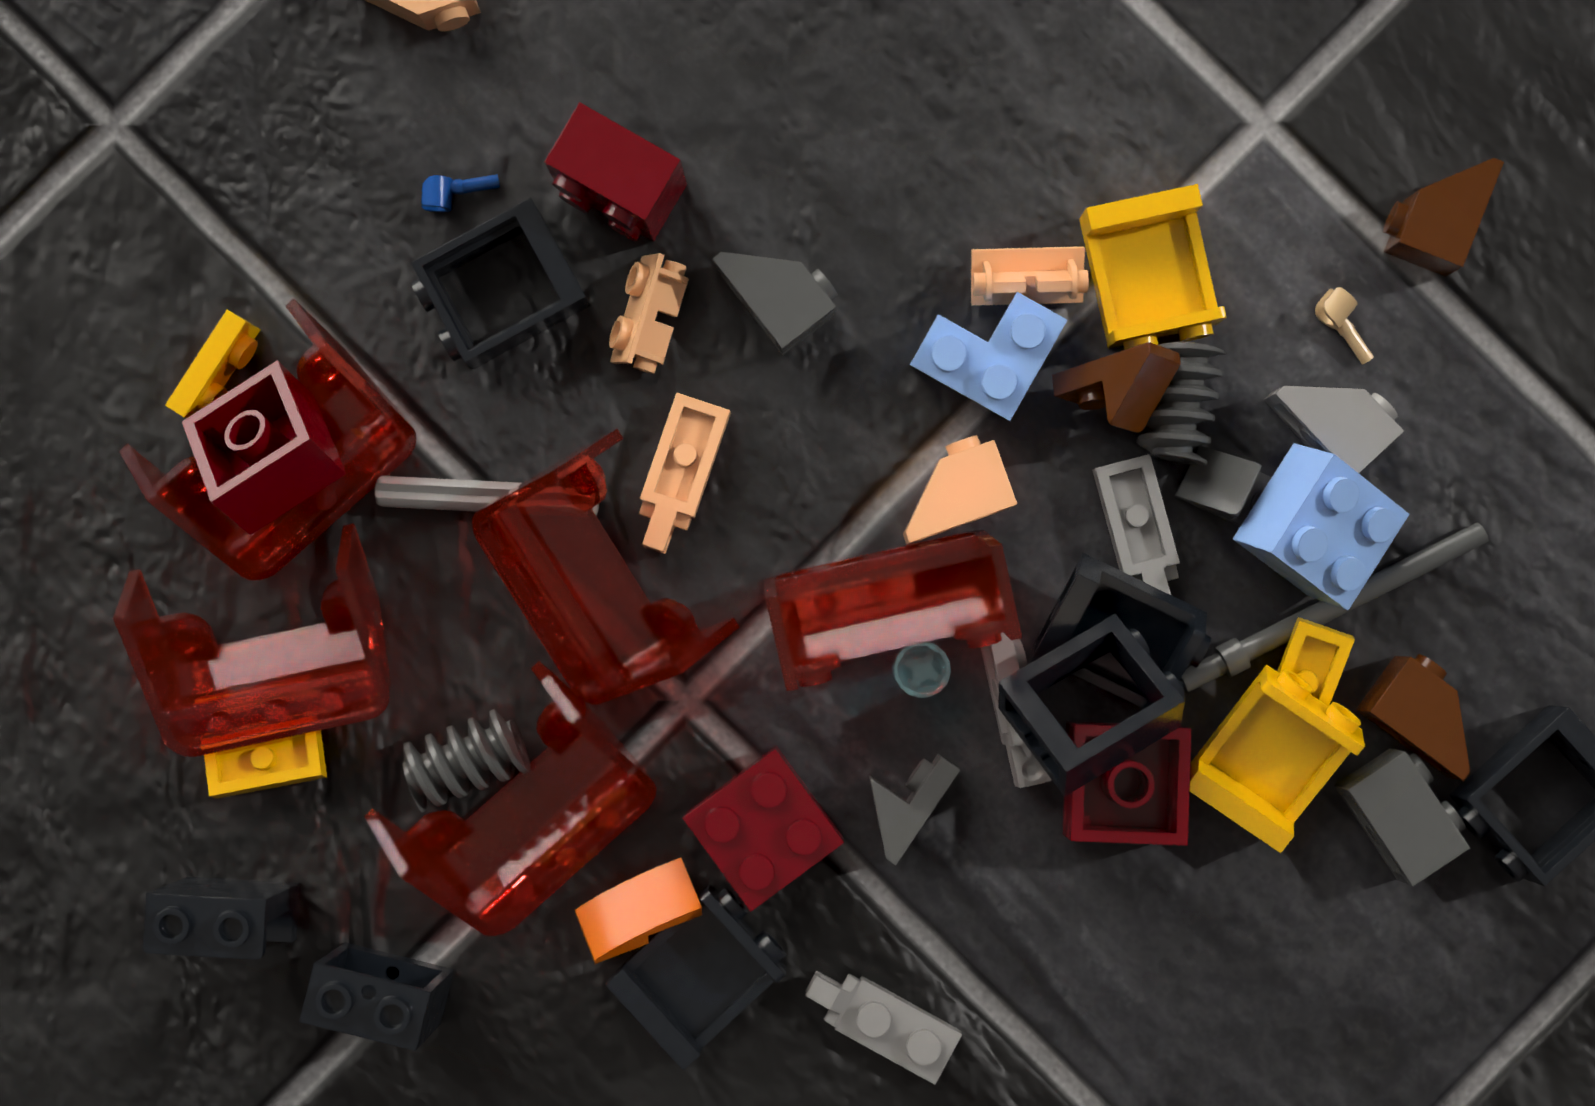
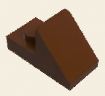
[1052,342,1181,433]

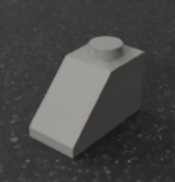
[1264,386,1404,473]

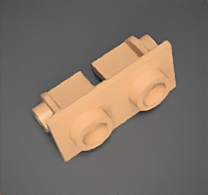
[971,246,1089,306]
[609,253,689,374]

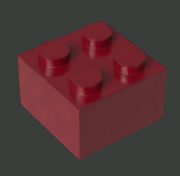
[544,102,687,242]
[182,360,347,535]
[1063,721,1191,846]
[682,746,844,912]

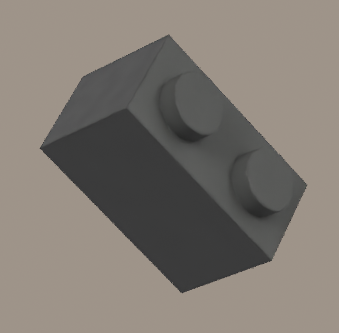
[1334,748,1470,886]

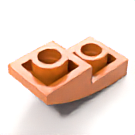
[575,858,702,964]

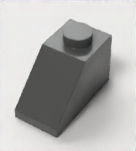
[713,252,838,356]

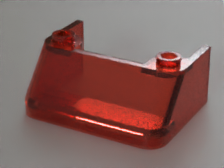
[119,298,416,580]
[472,429,740,705]
[113,523,391,757]
[763,530,1022,691]
[364,661,656,936]

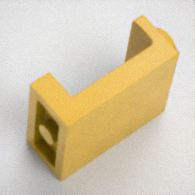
[1079,184,1227,350]
[1190,664,1365,853]

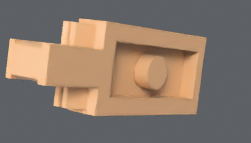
[639,393,731,554]

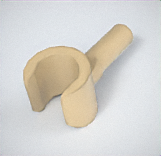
[1315,287,1374,365]

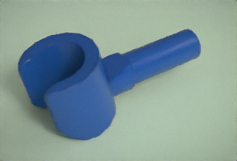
[421,174,500,212]

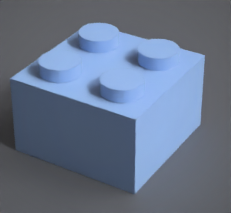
[1233,443,1409,611]

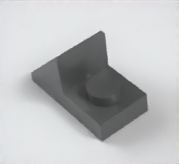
[1174,445,1272,527]
[869,754,960,865]

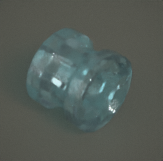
[892,641,951,698]

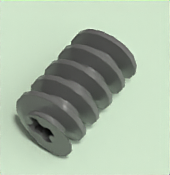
[1136,341,1227,466]
[403,709,531,813]

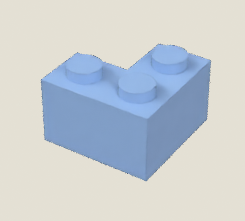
[910,292,1067,421]

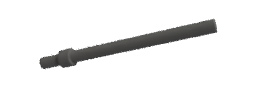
[1179,522,1489,693]

